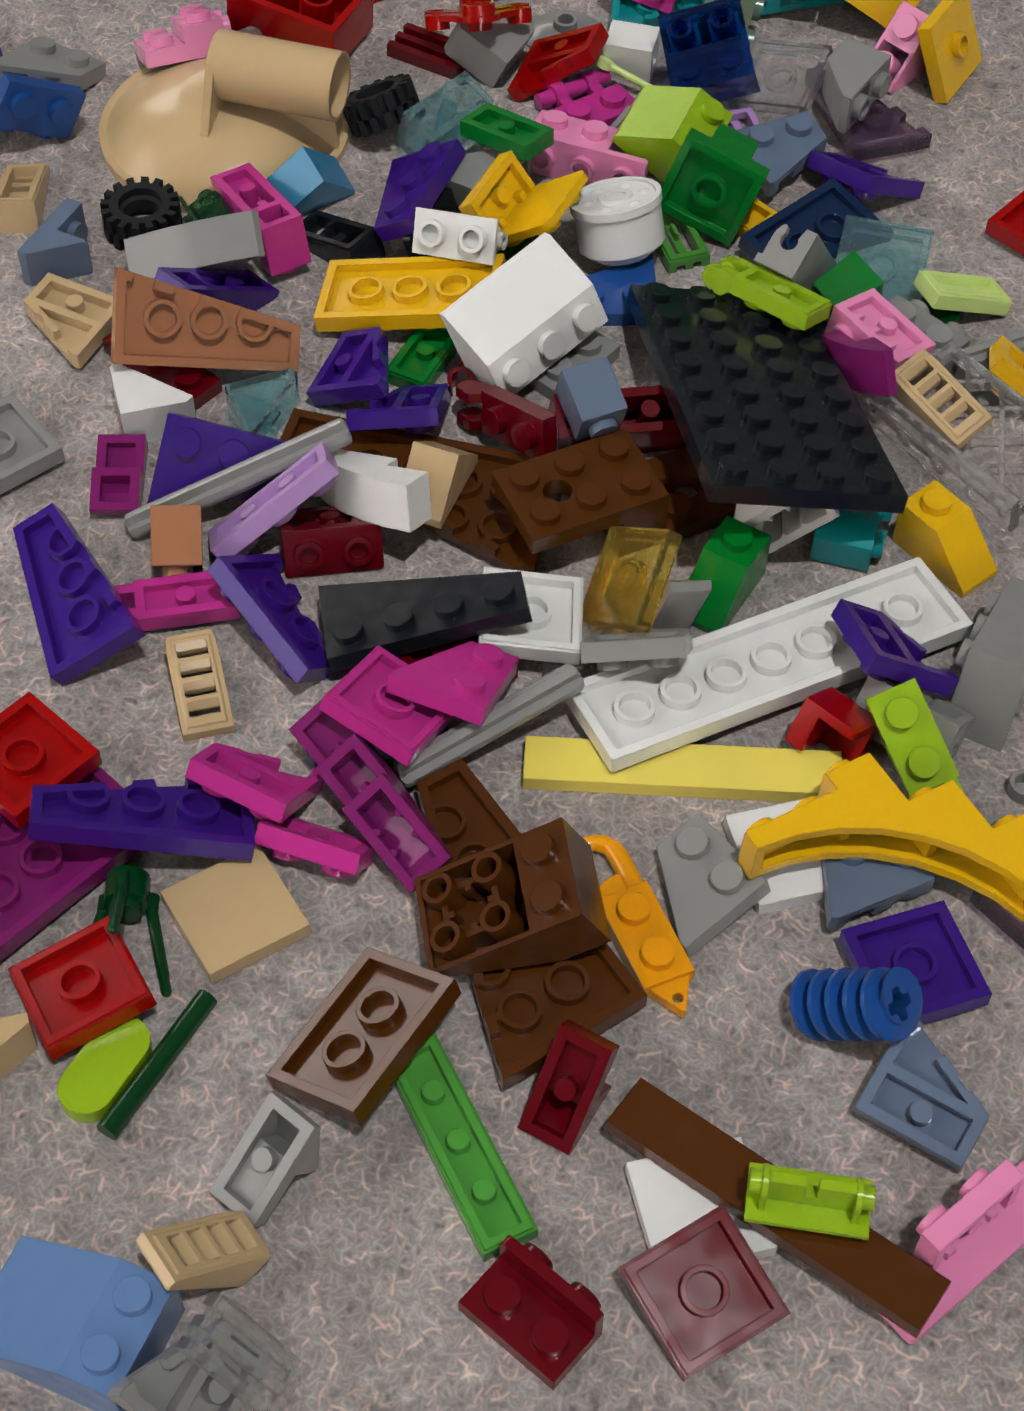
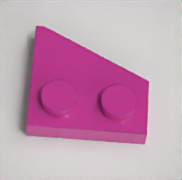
[386,641,519,726]
[185,743,325,823]

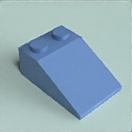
[0,1236,185,1411]

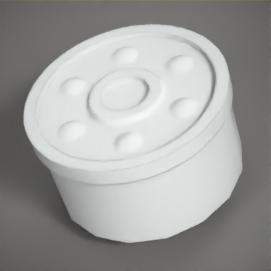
[569,176,666,266]

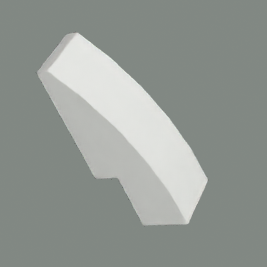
[319,449,432,533]

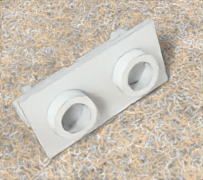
[412,207,508,265]

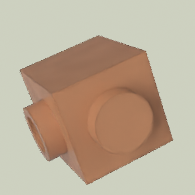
[150,505,203,577]

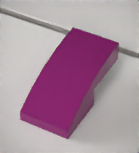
[821,330,898,397]
[89,434,148,515]

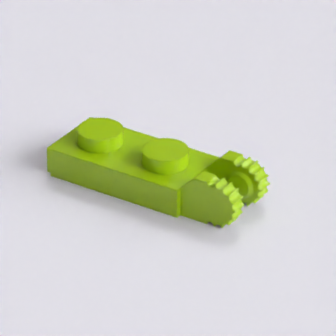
[701,255,832,331]
[864,678,965,798]

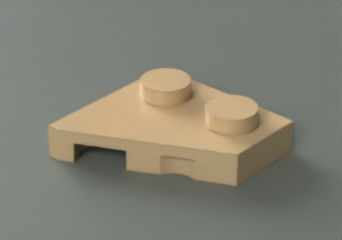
[23,272,113,369]

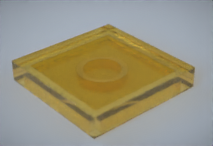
[583,526,682,633]

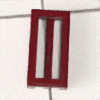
[387,22,467,81]

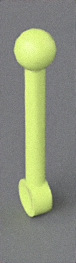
[596,55,652,88]

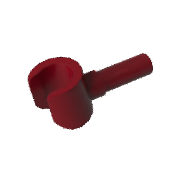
[447,359,475,396]

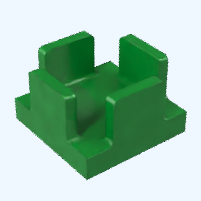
[661,124,770,247]

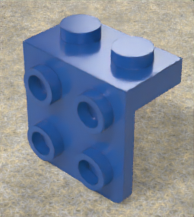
[0,72,86,139]

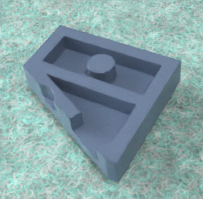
[736,111,827,197]
[821,858,936,930]
[854,1020,989,1172]

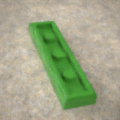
[393,1033,538,1262]

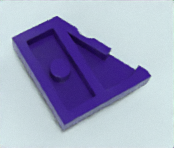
[806,150,925,201]
[306,326,389,407]
[831,599,959,697]

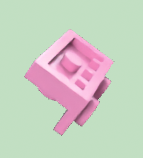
[824,288,936,370]

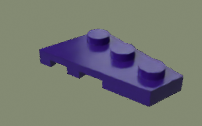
[374,138,466,243]
[147,411,286,504]
[207,553,332,684]

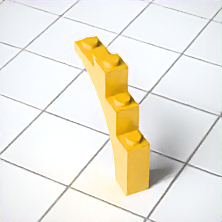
[737,752,1024,922]

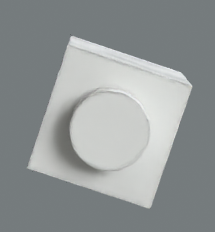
[600,20,660,83]

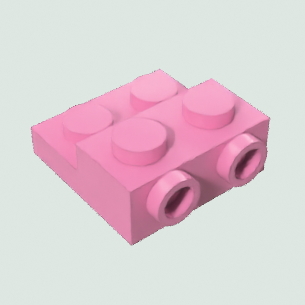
[133,4,232,69]

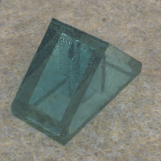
[224,368,300,438]

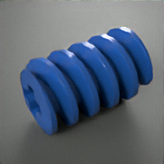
[790,966,923,1042]

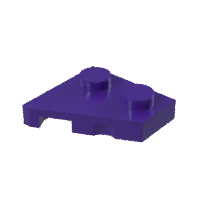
[346,383,451,434]

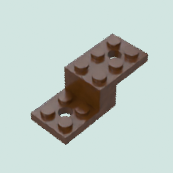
[492,428,736,561]

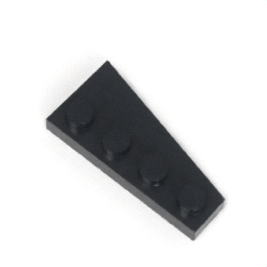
[318,571,533,672]

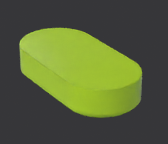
[57,1017,153,1123]

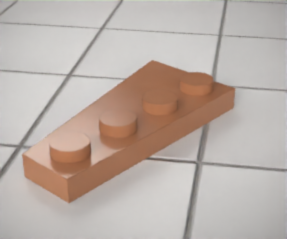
[111,266,301,372]

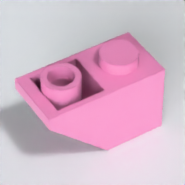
[874,1,929,94]

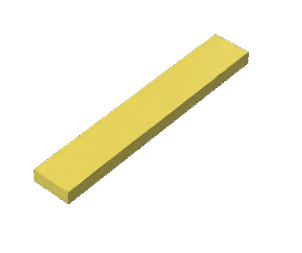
[523,736,842,802]

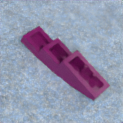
[288,700,453,893]

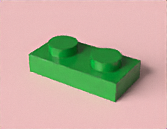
[459,103,554,162]

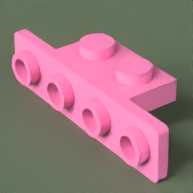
[483,109,648,186]
[880,1159,1024,1344]

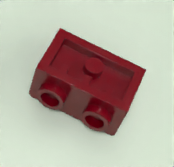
[281,506,384,578]
[458,1235,604,1390]

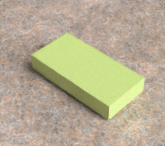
[913,270,1013,316]

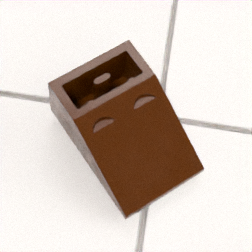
[414,817,611,977]

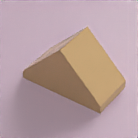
[406,441,478,529]

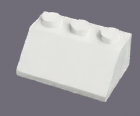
[439,232,608,394]

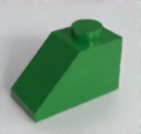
[690,516,771,633]

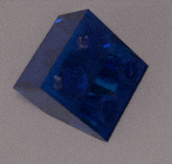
[657,0,761,102]

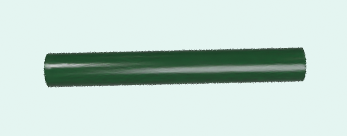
[96,989,217,1140]

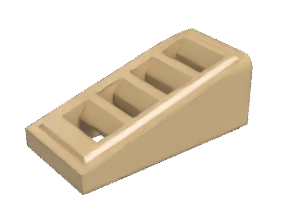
[0,163,50,233]
[891,349,992,451]
[164,629,235,742]
[135,1211,270,1291]

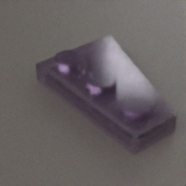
[805,69,932,161]

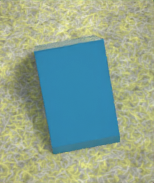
[266,146,355,215]

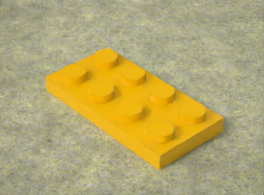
[313,253,506,332]

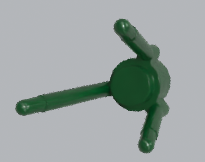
[93,865,172,997]

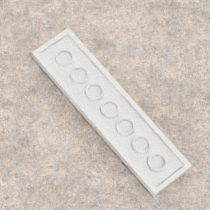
[565,557,974,773]

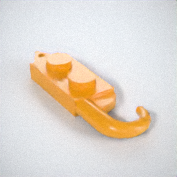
[583,834,695,1018]

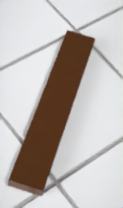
[606,1077,951,1338]

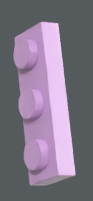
[208,442,339,557]

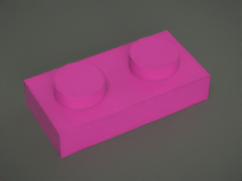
[255,816,375,878]

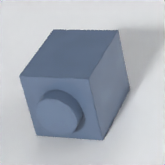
[555,356,628,441]

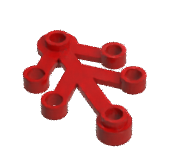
[424,0,532,32]

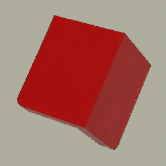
[785,687,877,761]

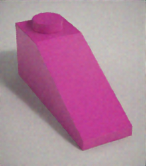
[210,163,312,277]

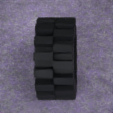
[343,73,422,138]
[100,176,183,251]

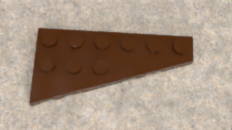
[280,408,562,572]
[416,758,647,1091]

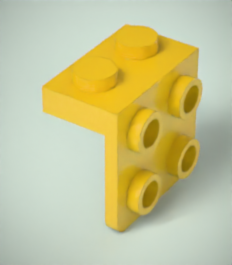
[458,150,588,247]

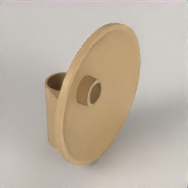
[98,28,351,215]

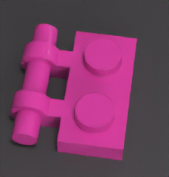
[534,69,635,126]

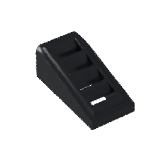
[303,210,386,263]

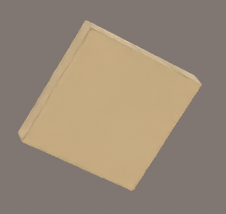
[160,844,311,985]

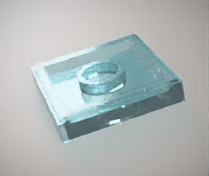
[835,215,934,301]

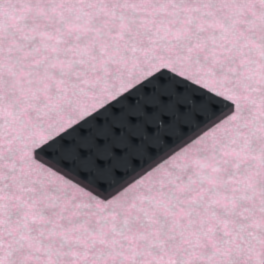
[627,282,909,514]

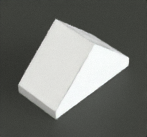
[109,364,196,442]

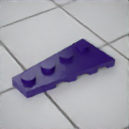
[13,503,146,686]
[27,778,255,861]

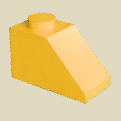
[892,480,998,599]

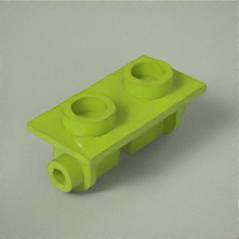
[743,1162,876,1240]

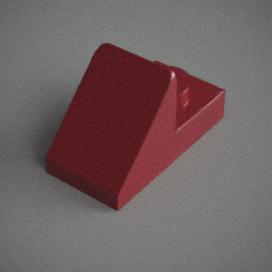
[517,1019,620,1155]

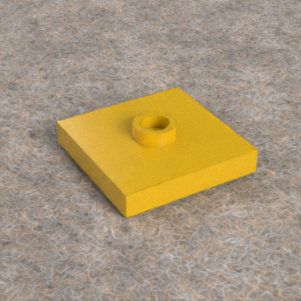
[917,0,982,103]

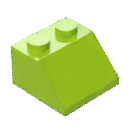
[611,85,733,183]

